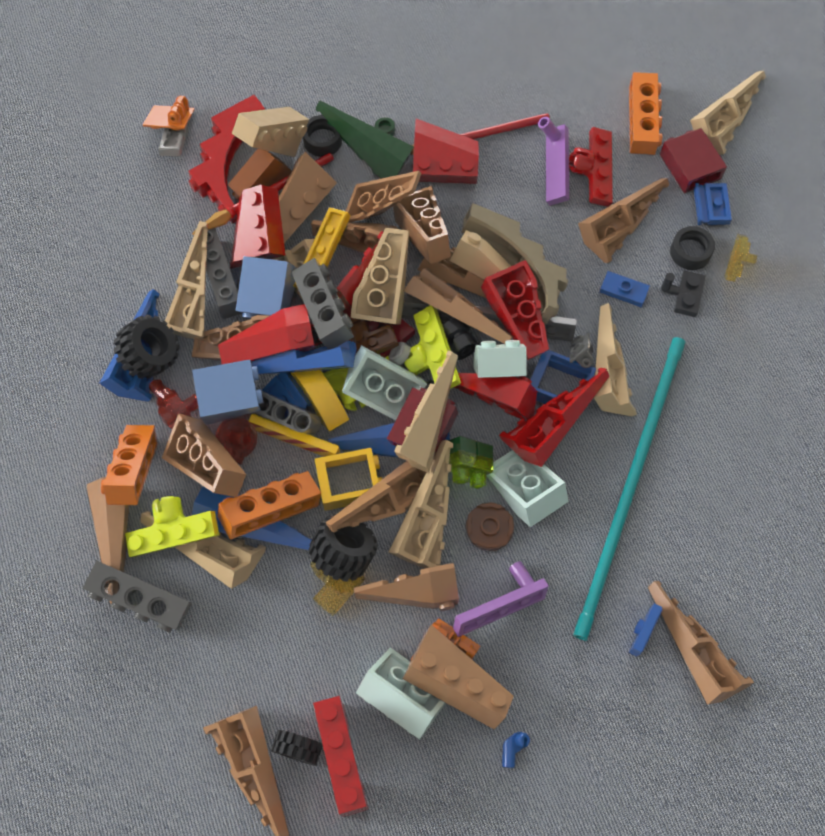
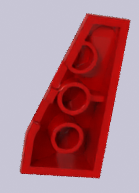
[481,260,549,360]
[218,304,315,364]
[453,373,537,421]

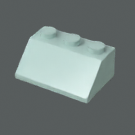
[342,345,427,420]
[356,648,445,740]

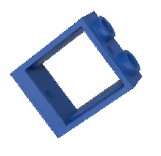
[530,350,596,411]

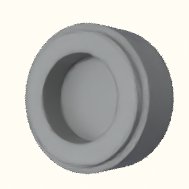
[389,342,411,366]

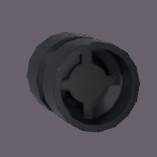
[442,318,479,361]

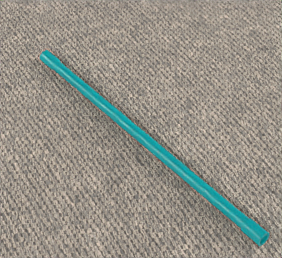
[573,337,686,641]

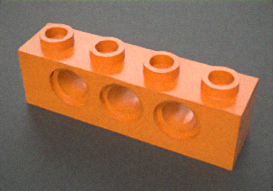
[629,72,663,155]
[101,425,158,505]
[217,471,321,540]

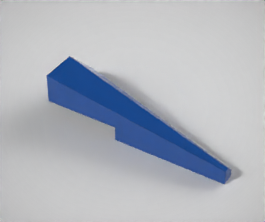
[99,289,159,402]
[251,341,357,375]
[328,423,453,464]
[192,486,312,550]

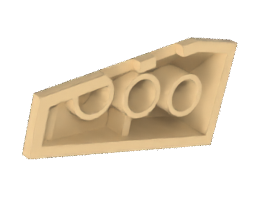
[450,230,511,279]

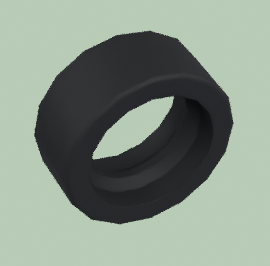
[302,115,342,157]
[670,226,715,270]

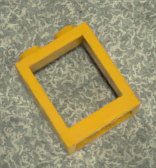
[315,448,382,511]

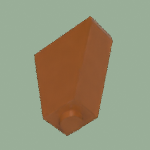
[228,149,292,200]

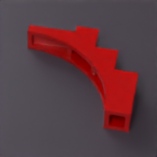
[188,95,265,224]

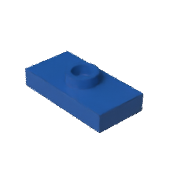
[599,271,650,308]
[629,603,663,657]

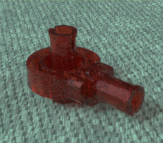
[149,379,199,429]
[215,417,257,465]

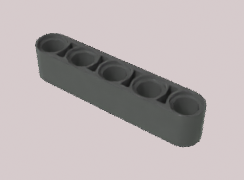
[255,388,321,434]

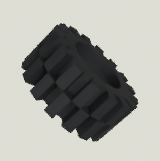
[271,730,323,766]

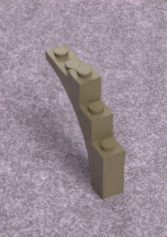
[462,203,568,324]

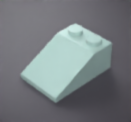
[473,340,527,378]
[483,450,569,527]

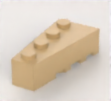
[232,107,309,157]

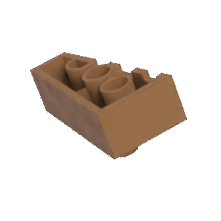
[402,625,514,730]

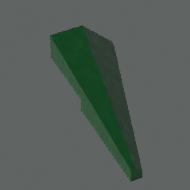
[315,100,414,179]

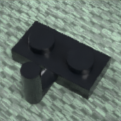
[661,270,706,318]

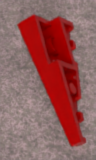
[499,368,609,467]

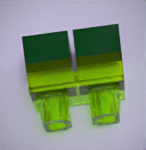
[448,436,493,489]

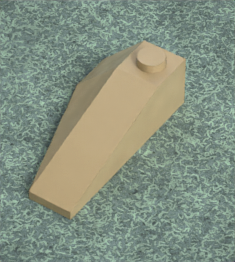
[351,228,409,324]

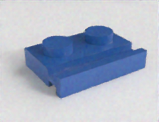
[693,183,732,225]
[262,372,312,419]

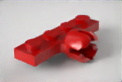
[569,127,613,207]

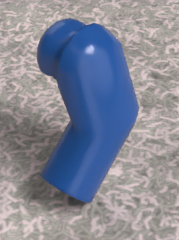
[502,732,530,768]

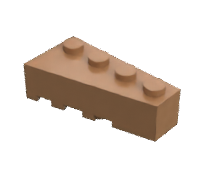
[279,152,337,243]
[393,186,451,264]
[162,414,246,497]

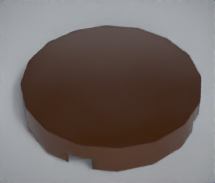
[466,502,515,551]

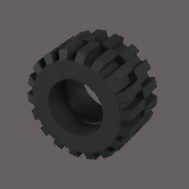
[113,315,179,379]
[308,514,378,582]

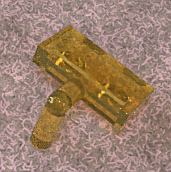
[724,233,758,282]
[310,562,365,617]

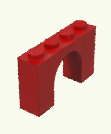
[313,696,369,817]

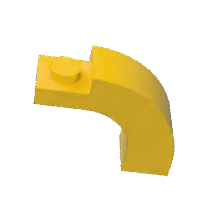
[290,370,349,432]

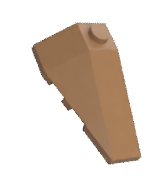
[354,563,459,611]

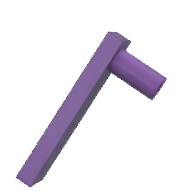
[538,117,569,206]
[453,561,549,637]

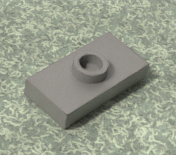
[158,125,188,157]

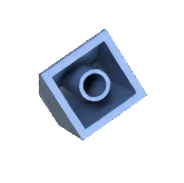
[236,256,297,319]
[192,360,264,425]

